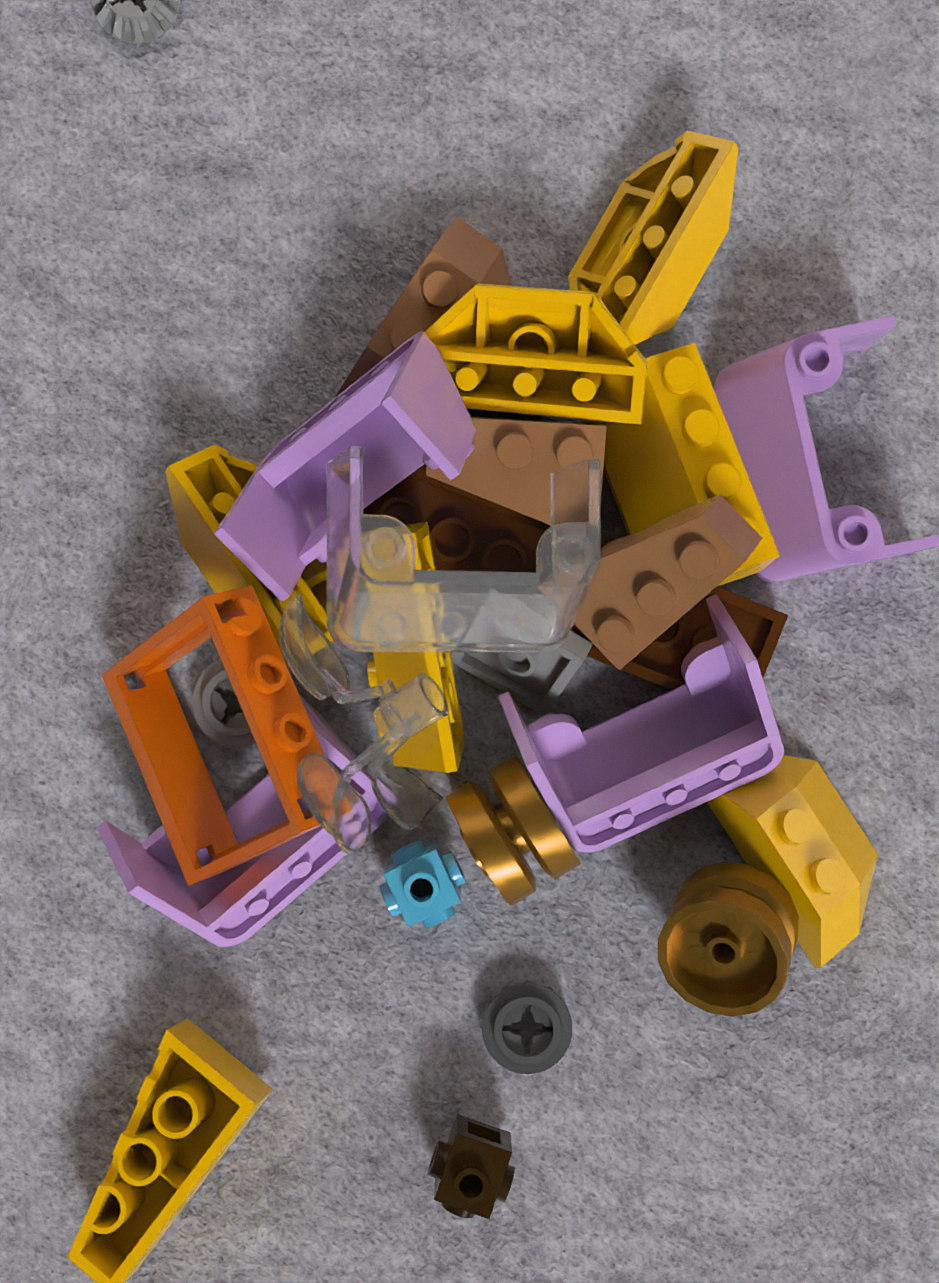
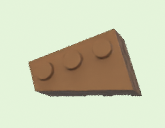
[426,415,607,544]
[537,494,762,671]

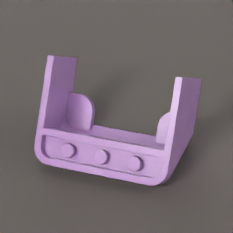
[712,315,939,583]
[214,331,476,602]
[498,594,784,853]
[97,695,392,947]

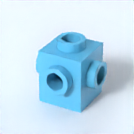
[379,840,466,928]

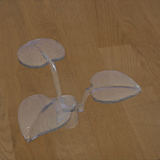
[279,594,449,854]

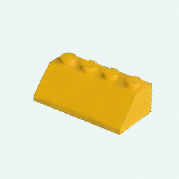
[584,342,780,586]
[346,522,466,773]

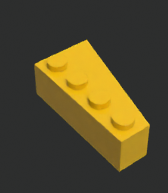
[67,1018,273,1283]

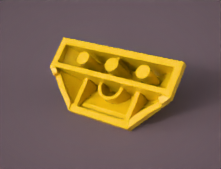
[568,130,739,345]
[424,283,648,425]
[165,444,346,665]
[707,755,878,968]

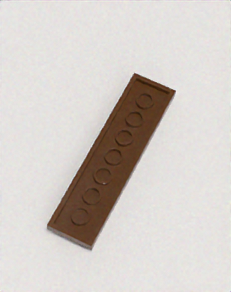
[335,467,788,691]

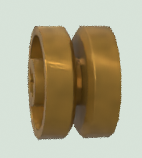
[446,754,581,906]
[658,862,799,1017]

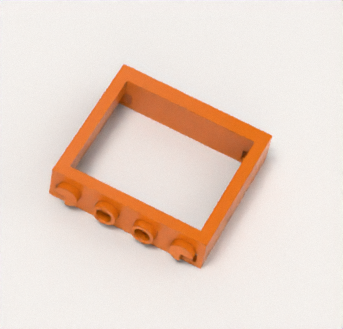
[102,585,349,886]

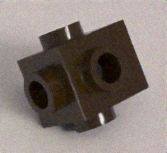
[427,1114,515,1219]

